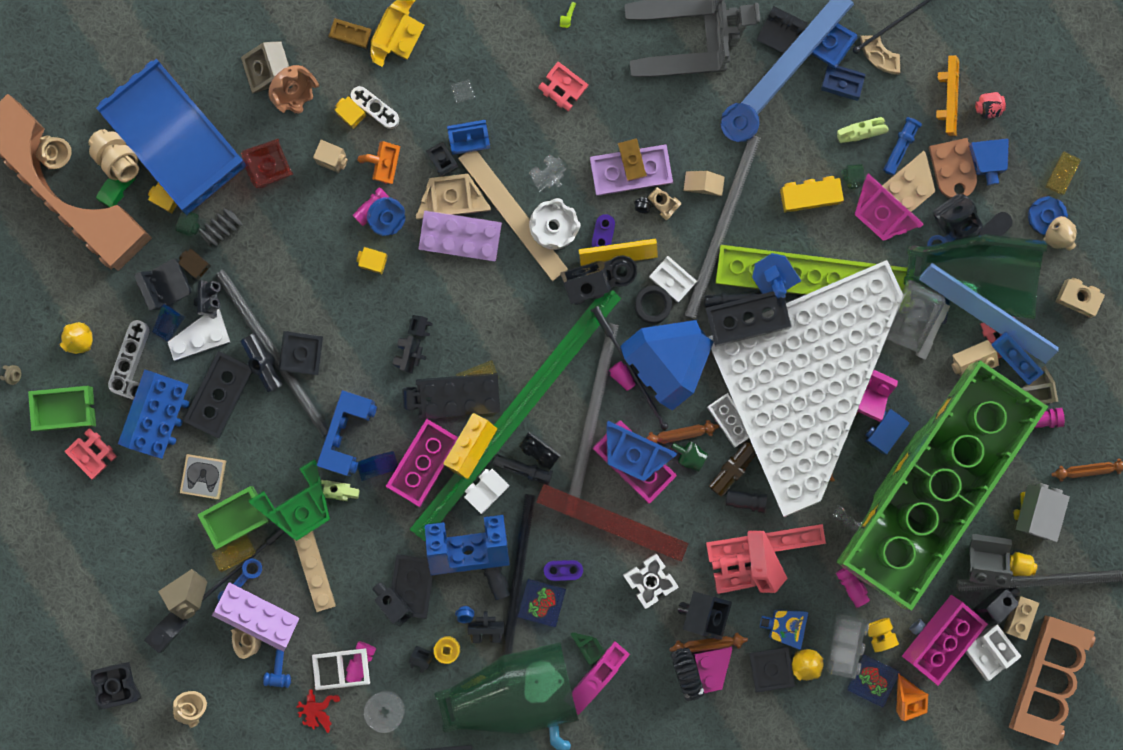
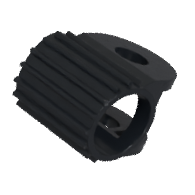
[933,194,983,241]

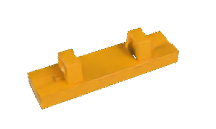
[936,55,959,136]

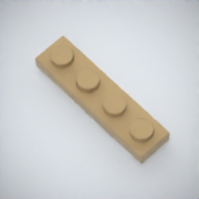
[294,531,336,612]

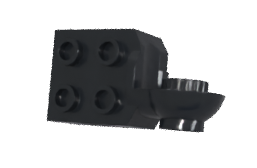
[560,255,637,305]

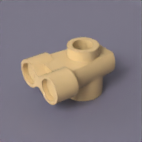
[648,187,681,220]

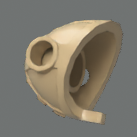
[36,136,72,169]
[1043,216,1077,251]
[231,628,262,659]
[173,691,207,728]

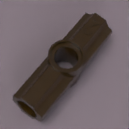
[708,441,757,497]

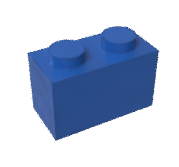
[865,409,909,455]

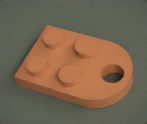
[929,138,977,199]

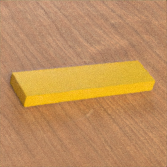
[579,239,658,266]

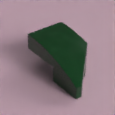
[571,632,605,666]

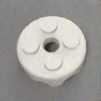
[529,198,580,250]

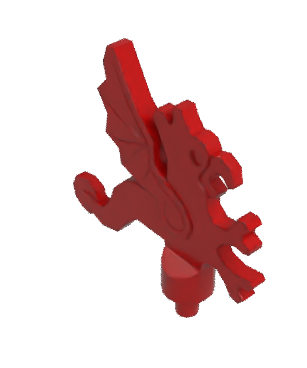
[296,689,340,733]

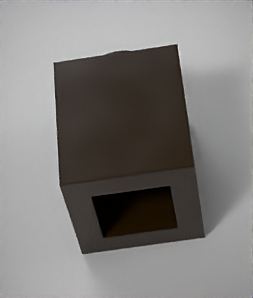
[178,248,211,280]

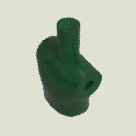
[670,441,708,472]

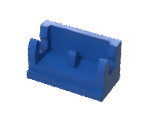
[447,120,490,155]

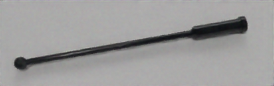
[852,0,931,54]
[590,305,668,430]
[202,527,285,601]

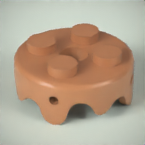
[269,65,319,114]

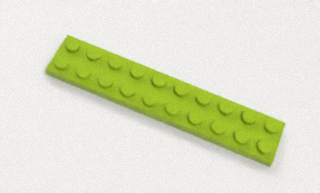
[715,245,914,308]

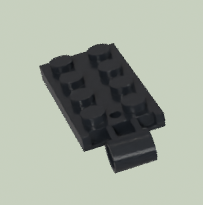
[402,373,500,419]

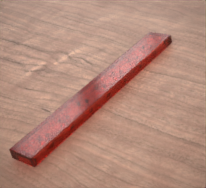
[536,484,689,562]

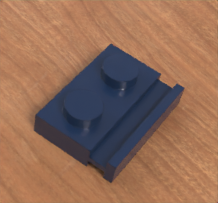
[821,64,865,101]

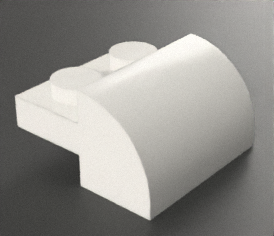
[965,624,1021,681]

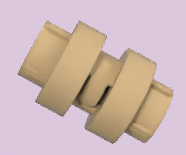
[88,129,139,182]

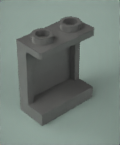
[969,534,1013,587]

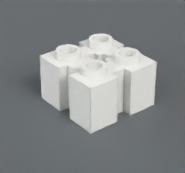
[465,469,509,514]
[623,553,678,609]

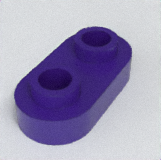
[592,214,615,248]
[544,560,583,581]

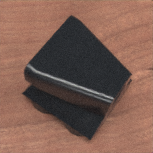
[91,662,142,710]

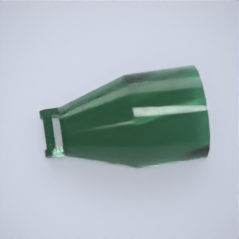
[903,234,1047,319]
[434,642,579,734]

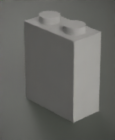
[1015,482,1070,542]

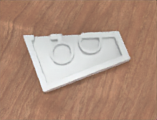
[168,309,230,361]

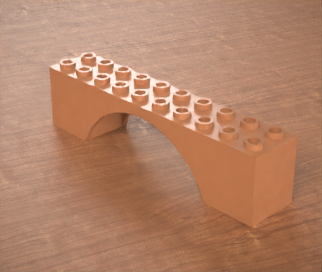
[0,94,152,271]

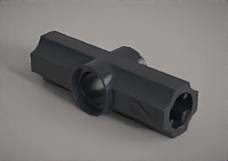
[240,333,283,392]

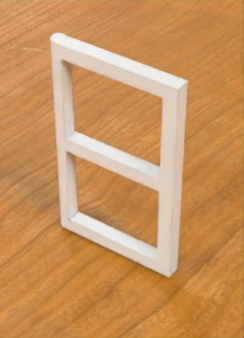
[312,648,370,690]

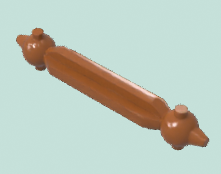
[646,420,719,444]
[1051,459,1123,481]
[669,633,748,653]

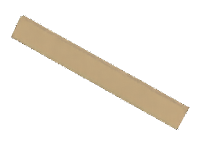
[458,151,568,282]

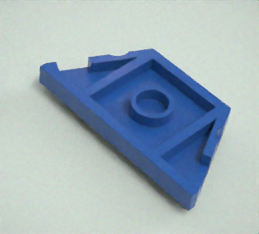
[606,421,677,481]

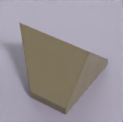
[1022,366,1058,404]

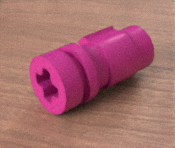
[353,187,389,226]
[1034,408,1065,428]
[836,568,870,608]
[345,641,376,682]

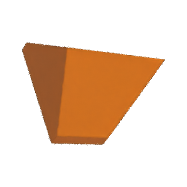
[896,673,928,721]

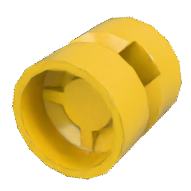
[865,618,899,652]
[434,636,460,664]

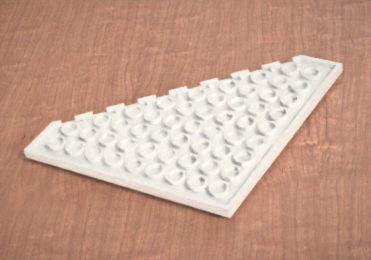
[708,260,903,517]

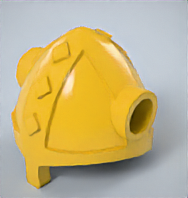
[59,322,93,354]
[792,649,823,681]

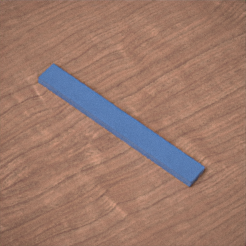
[741,0,854,114]
[919,263,1058,364]

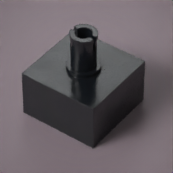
[678,591,732,640]

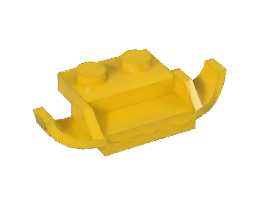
[370,0,425,67]

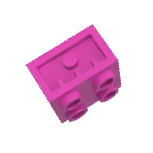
[857,370,898,422]

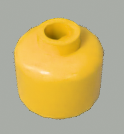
[1010,552,1037,577]

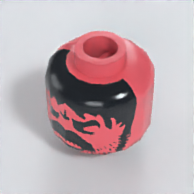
[975,92,1006,119]

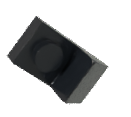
[426,142,458,177]

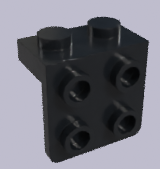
[134,259,191,311]

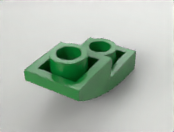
[96,177,136,208]

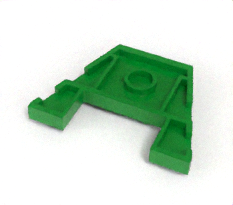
[248,459,330,541]

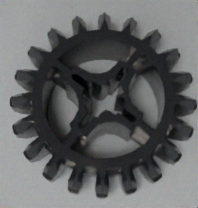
[671,647,704,701]

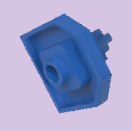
[752,253,801,298]

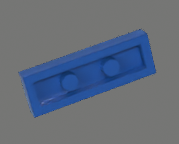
[991,332,1044,385]

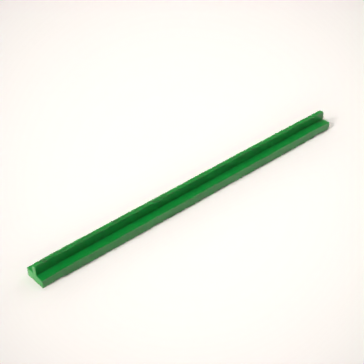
[410,290,621,542]

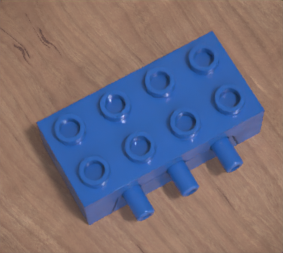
[118,369,189,459]

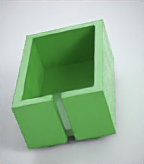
[28,386,96,432]
[198,486,271,550]

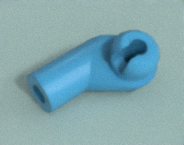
[549,725,571,750]

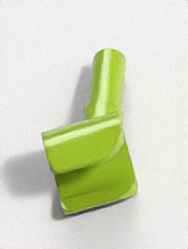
[560,2,576,28]

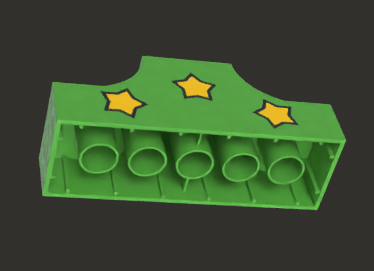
[836,360,1048,611]

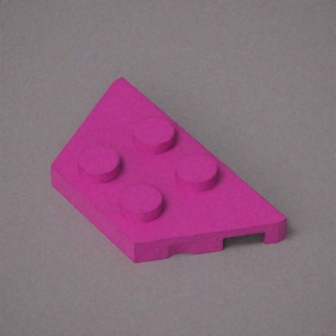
[855,173,924,241]

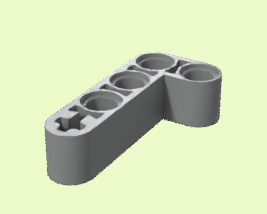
[108,320,149,400]

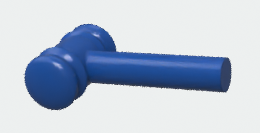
[263,648,291,688]

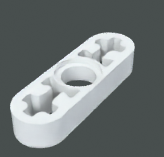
[351,86,399,129]

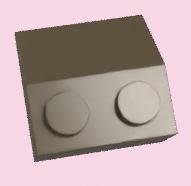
[241,41,289,93]
[158,569,207,620]

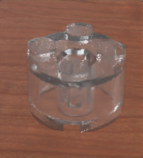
[364,691,405,733]

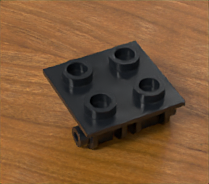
[757,6,808,54]
[519,432,560,470]

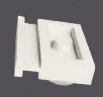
[649,256,697,303]

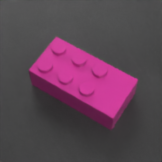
[386,419,458,508]
[592,420,677,504]
[902,595,988,686]

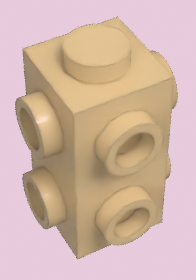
[952,340,999,376]

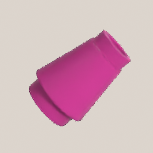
[609,361,636,391]

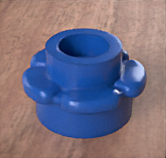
[455,606,474,623]

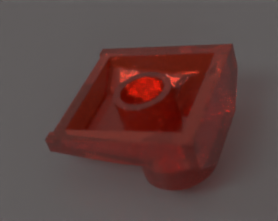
[241,139,293,189]

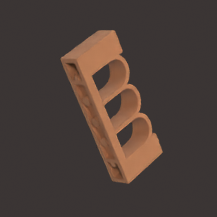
[1009,615,1095,745]

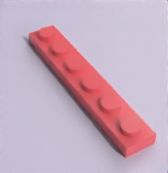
[706,524,826,562]

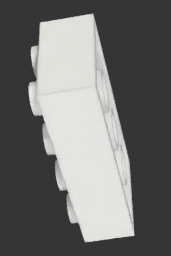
[707,393,749,447]

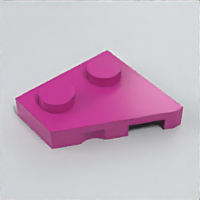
[694,647,732,693]

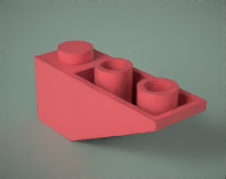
[748,531,788,593]

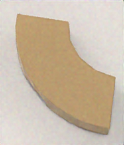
[860,36,900,74]

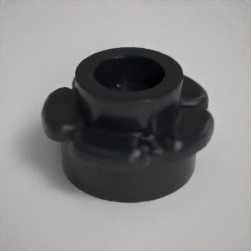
[634,197,653,214]

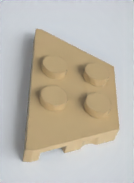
[882,151,935,212]
[416,174,491,220]

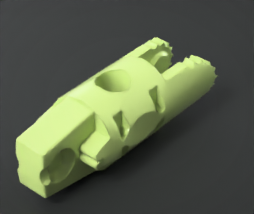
[837,117,889,143]
[321,480,360,501]

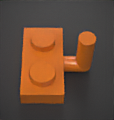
[358,141,400,184]

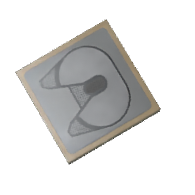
[180,454,226,499]

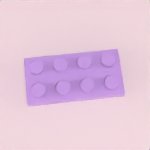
[590,144,673,196]
[419,210,502,261]
[212,583,299,652]

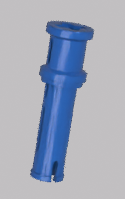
[883,117,922,176]

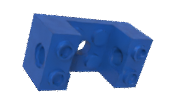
[317,390,377,476]
[425,515,510,575]

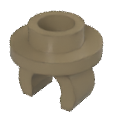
[0,365,21,385]

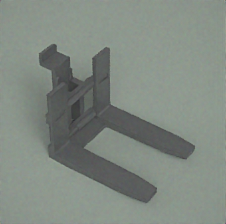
[624,0,760,77]

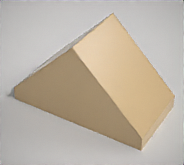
[684,171,724,196]

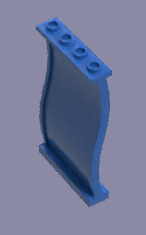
[96,59,247,215]

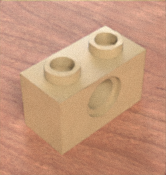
[313,140,348,173]
[1055,278,1105,318]
[1003,596,1039,640]

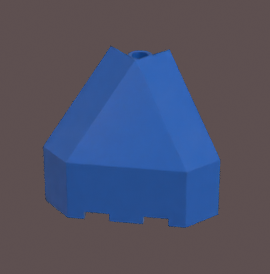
[620,320,714,410]

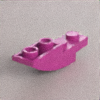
[563,641,630,715]

